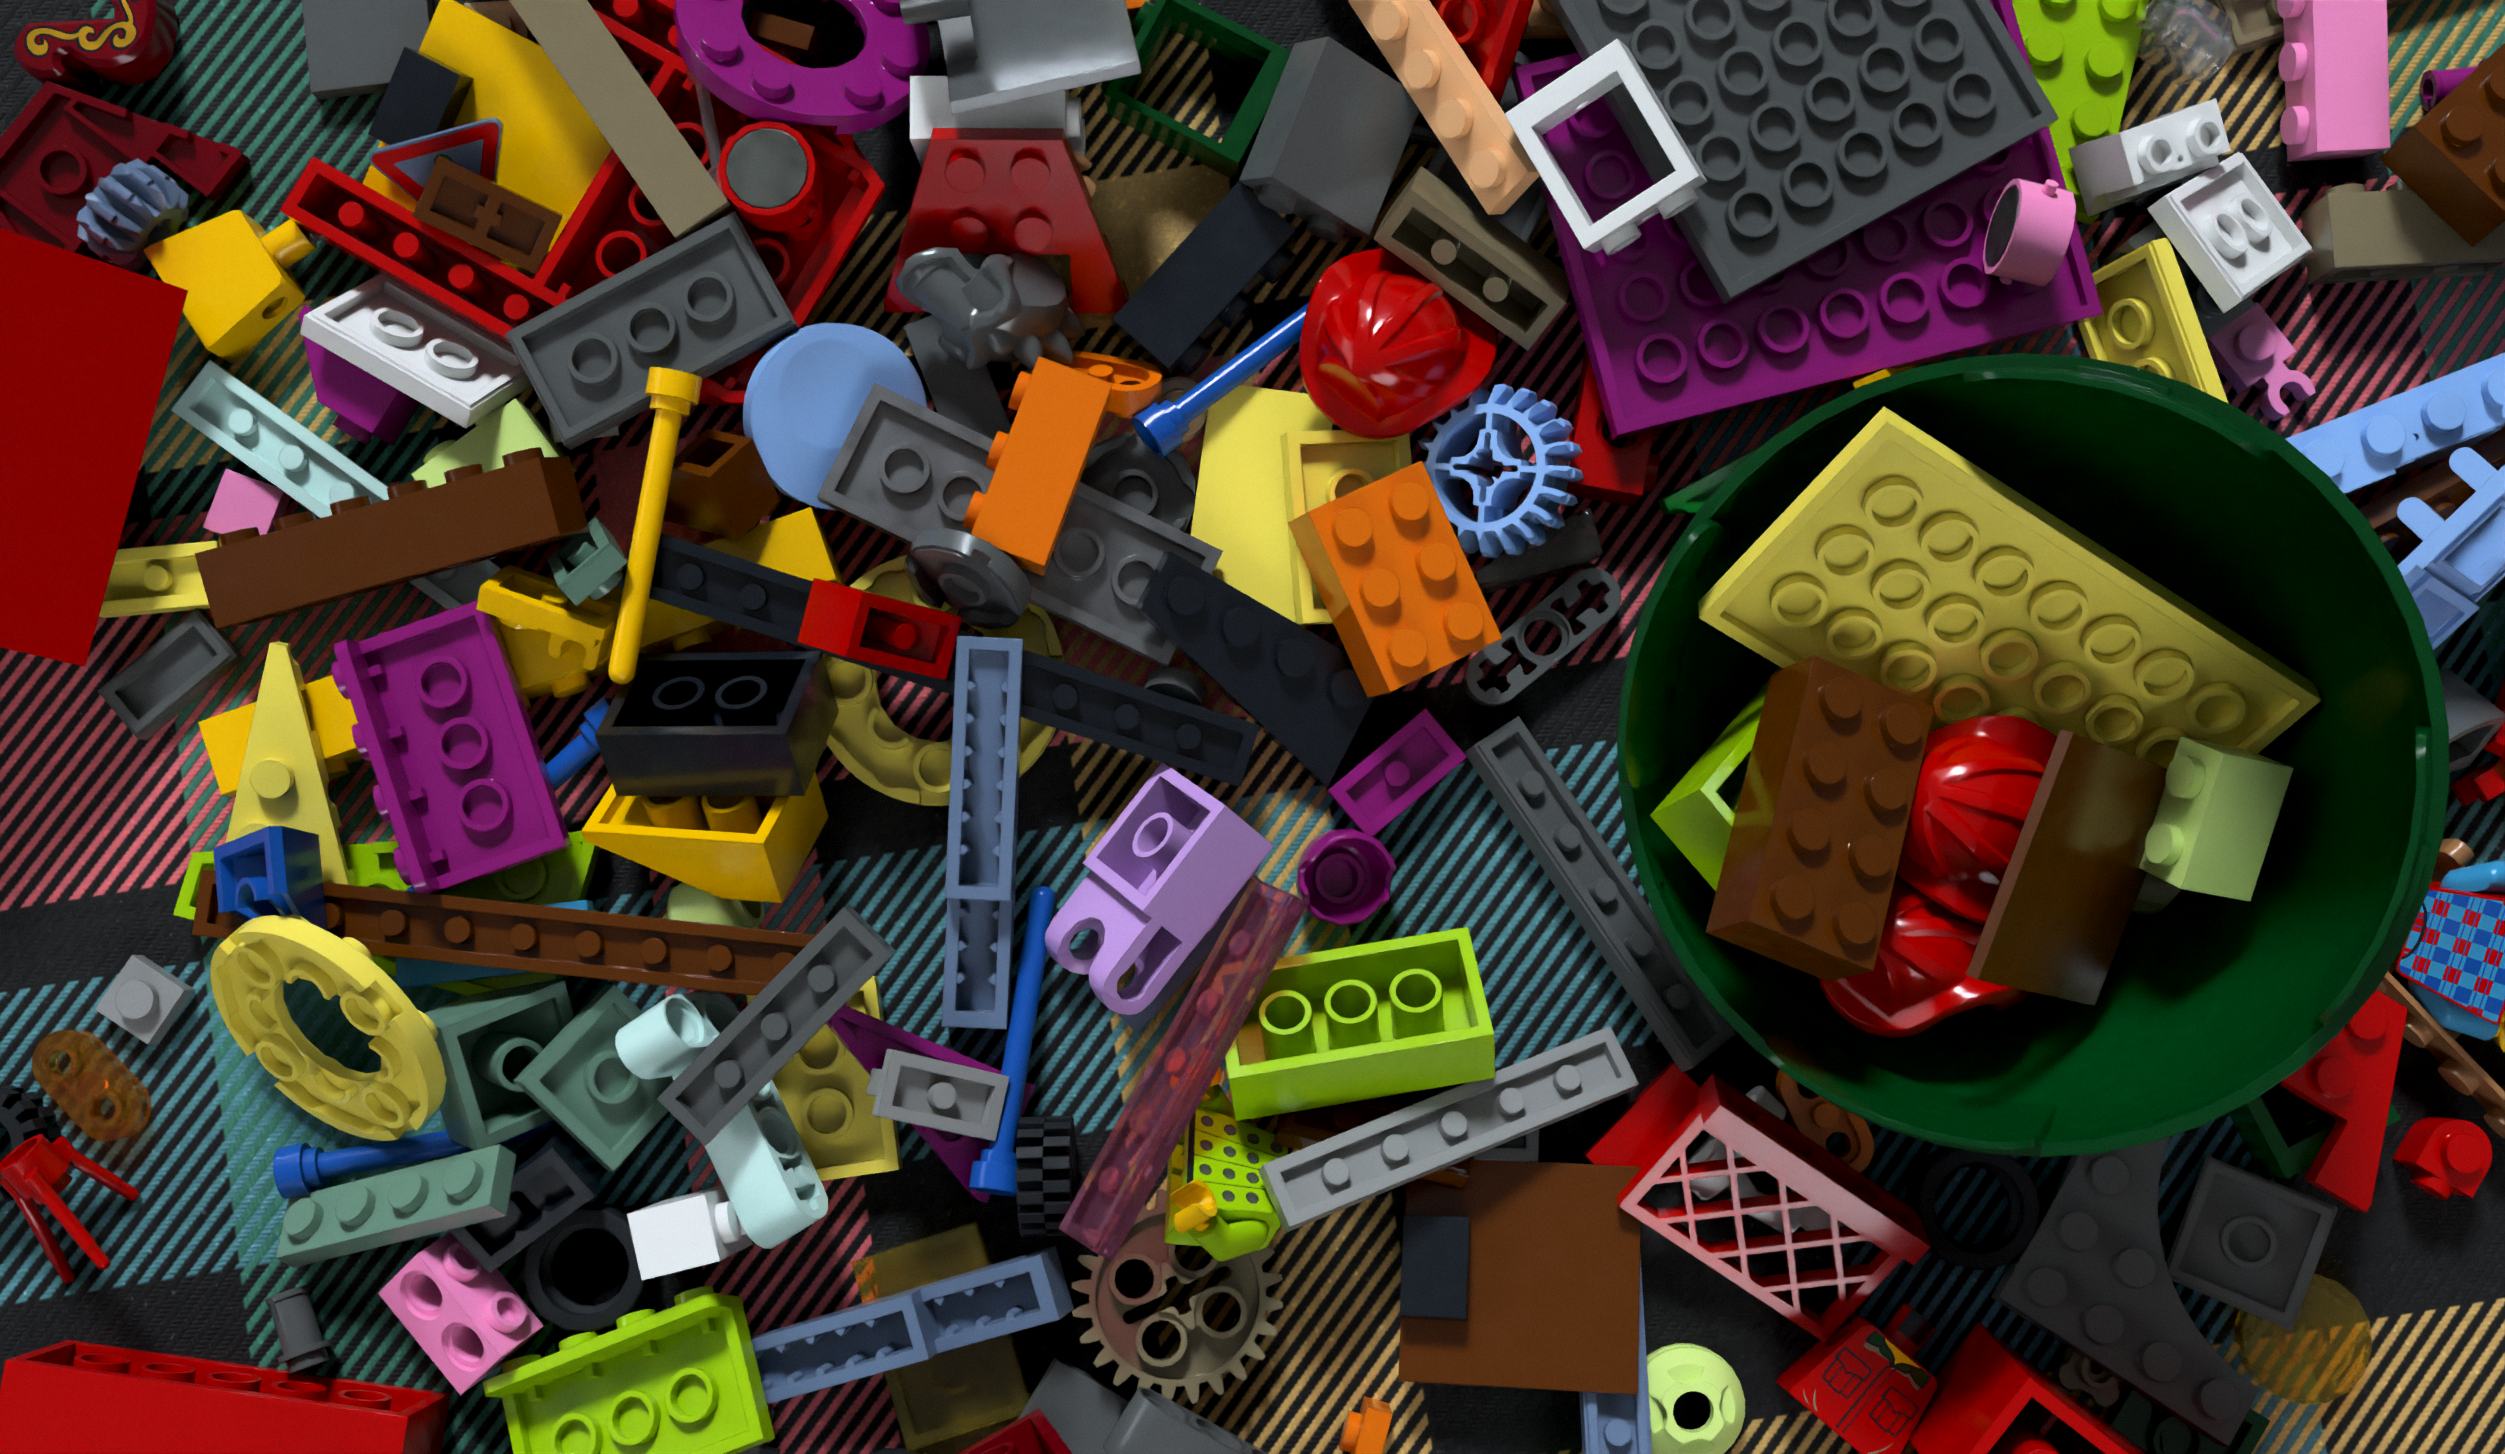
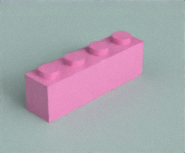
[2277,0,2391,162]

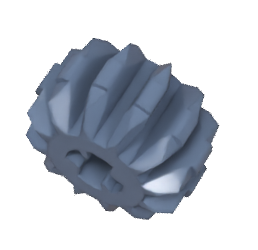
[76,158,189,271]

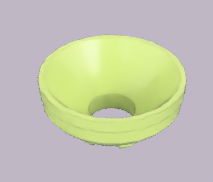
[1646,1343,1745,1454]

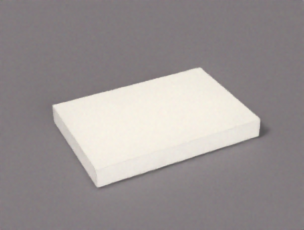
[2147,152,2313,313]
[300,274,532,428]

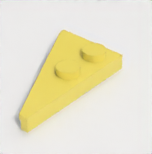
[225,641,356,886]

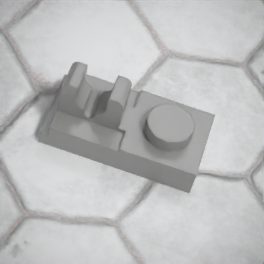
[866,1049,1010,1142]

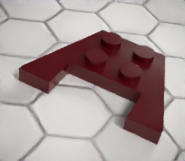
[0,81,249,255]

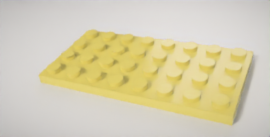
[1698,407,2322,769]

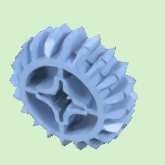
[1417,384,1584,559]

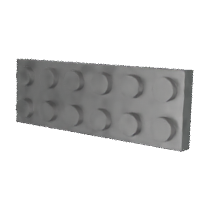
[817,383,1223,667]

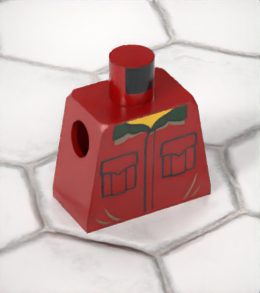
[1775,1303,1939,1454]

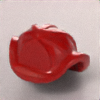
[1299,249,1497,439]
[1896,715,2057,925]
[1818,874,2032,1038]

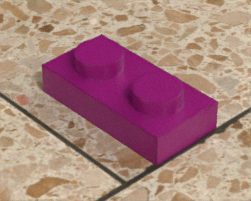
[1327,708,1467,837]

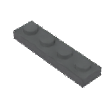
[657,905,897,1146]

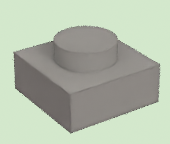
[95,955,195,1044]

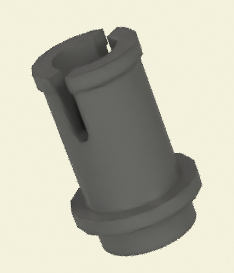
[265,1285,332,1375]

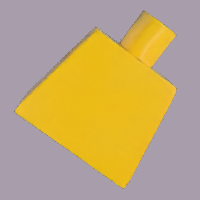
[143,210,317,364]

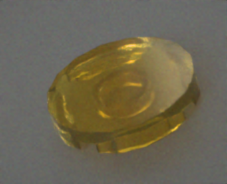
[2234,1274,2372,1404]

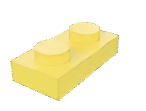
[99,541,220,618]

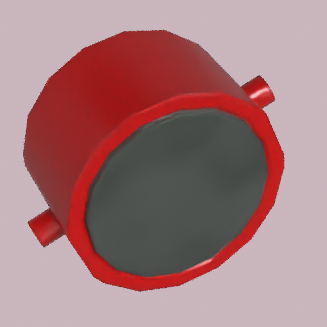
[718,121,825,232]

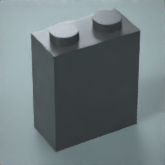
[1239,36,1420,243]

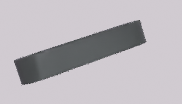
[1463,568,1621,707]

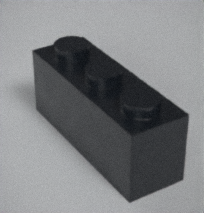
[1112,181,1296,379]

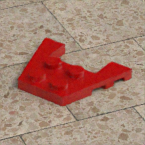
[884,128,1129,313]
[2278,990,2408,1213]

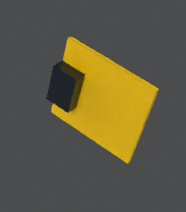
[362,0,612,279]

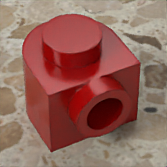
[2392,1116,2492,1201]

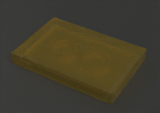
[851,1220,1031,1452]

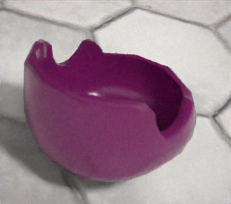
[1296,828,1396,927]

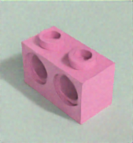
[378,1232,544,1395]

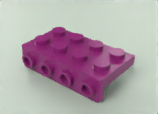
[331,600,573,894]

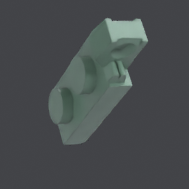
[546,516,628,606]

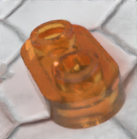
[32,1029,151,1141]

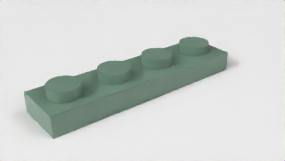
[276,1144,516,1268]

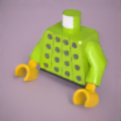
[1164,1048,1288,1262]

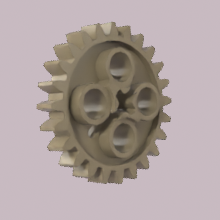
[1072,1189,1283,1404]

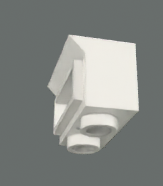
[2068,98,2231,217]

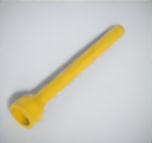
[608,367,703,684]

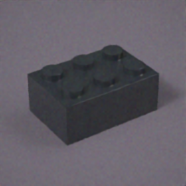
[595,651,839,797]

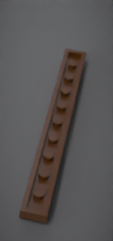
[192,869,851,1006]

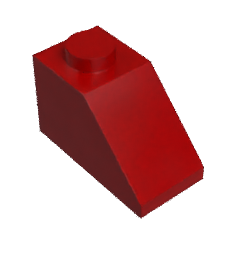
[797,578,963,680]

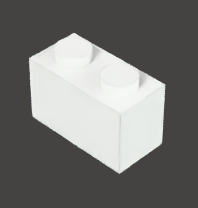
[627,1185,753,1281]

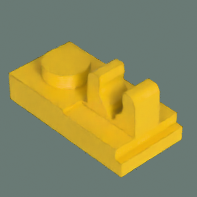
[476,564,620,670]

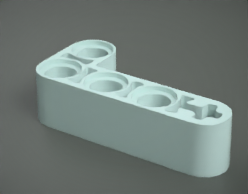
[615,991,828,1249]

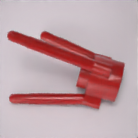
[0,1134,140,1284]

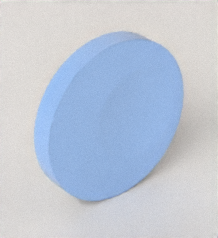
[743,323,927,510]

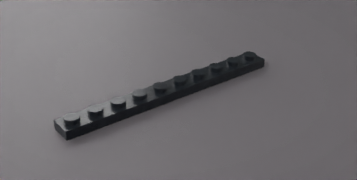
[617,533,1260,787]

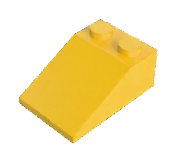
[581,772,829,903]

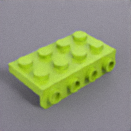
[483,1286,775,1454]

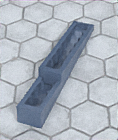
[941,636,1024,1029]
[751,1246,1074,1404]

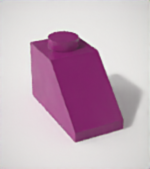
[298,305,420,446]

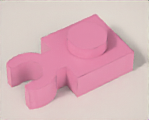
[2206,302,2316,421]

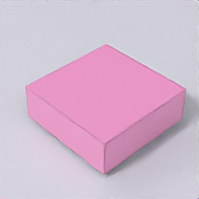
[203,469,291,535]

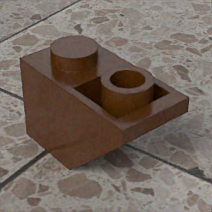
[663,429,780,539]

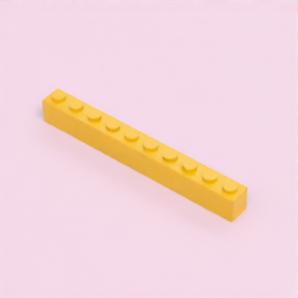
[198,507,845,797]

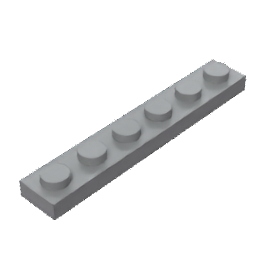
[1258,1026,1639,1233]

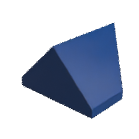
[213,826,327,931]

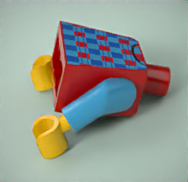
[2396,860,2505,1053]

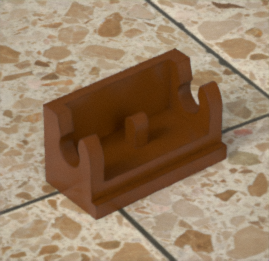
[412,156,563,274]

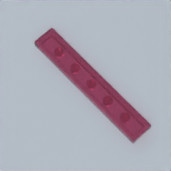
[1058,877,1308,1261]

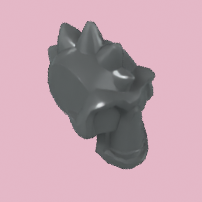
[895,247,1086,370]

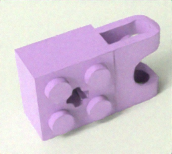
[1044,762,1274,1015]

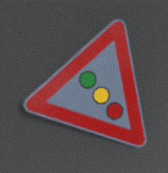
[369,117,504,250]

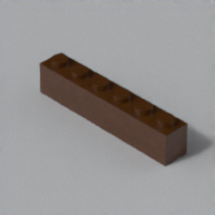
[195,447,590,629]

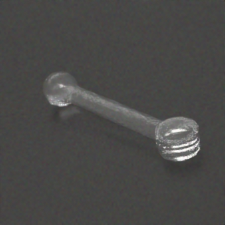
[686,67,724,192]

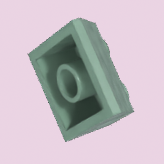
[424,979,575,1150]

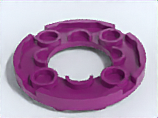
[673,0,930,135]

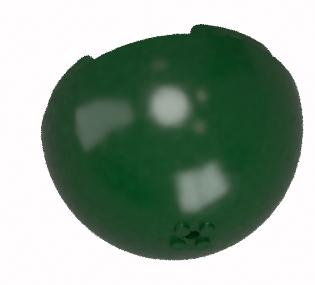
[1617,353,2450,1157]

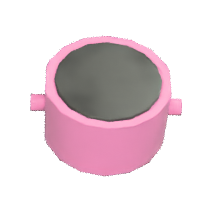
[1983,178,2076,286]

